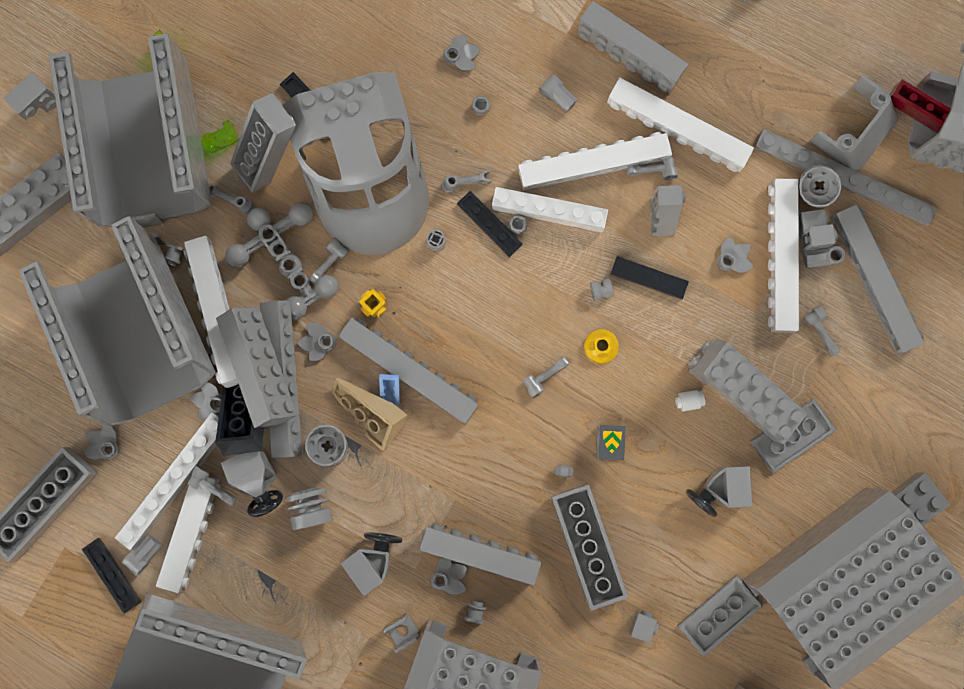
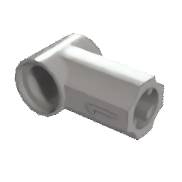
[539,74,578,113]
[804,246,845,268]
[122,535,162,576]

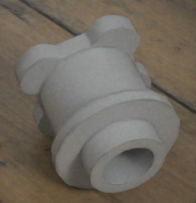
[164,243,184,267]
[464,600,486,624]

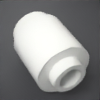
[675,390,705,412]

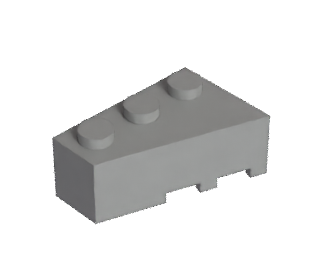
[650,185,686,236]

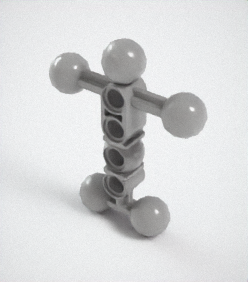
[225,202,339,320]

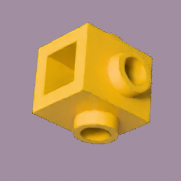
[359,289,388,318]

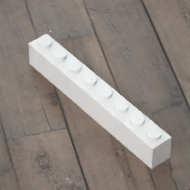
[607,78,754,172]
[518,132,672,191]
[768,179,799,333]
[183,235,239,388]
[115,412,219,550]

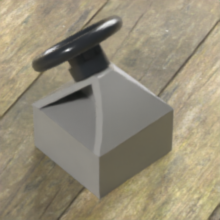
[221,451,283,517]
[686,466,752,517]
[340,532,403,596]

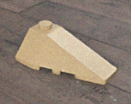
[331,378,407,451]

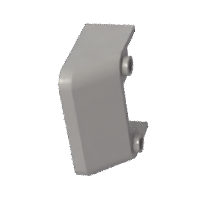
[810,74,898,171]

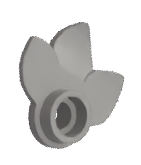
[443,35,480,71]
[717,237,753,273]
[298,323,336,361]
[190,382,222,419]
[84,424,119,460]
[431,558,467,595]

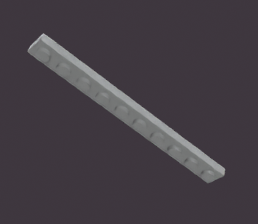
[754,129,937,226]

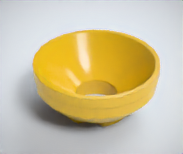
[584,329,619,364]

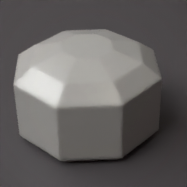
[472,96,490,116]
[509,215,528,235]
[554,465,573,477]

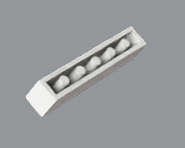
[492,187,608,232]
[156,476,220,593]

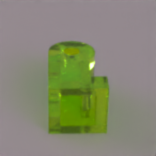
[201,120,239,152]

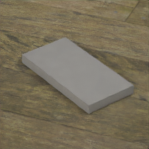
[750,398,836,473]
[677,575,763,657]

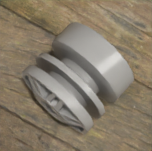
[798,164,842,207]
[305,425,348,467]
[285,488,333,530]

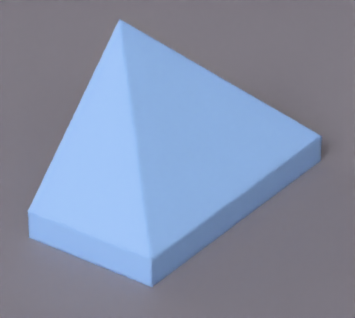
[379,374,400,406]

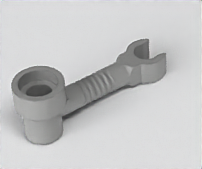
[627,157,678,180]
[441,170,493,193]
[209,183,254,215]
[309,237,349,285]
[804,305,840,356]
[523,357,569,398]
[188,465,237,506]

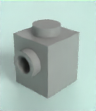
[629,610,659,643]

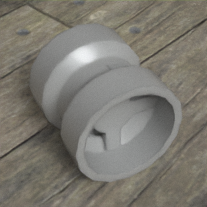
[426,229,446,252]
[590,278,613,301]

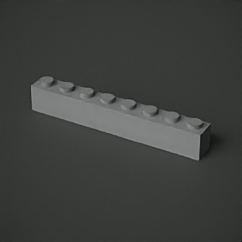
[831,205,924,354]
[260,301,302,458]
[338,318,479,424]

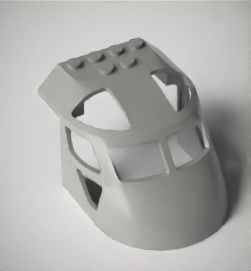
[283,72,429,255]

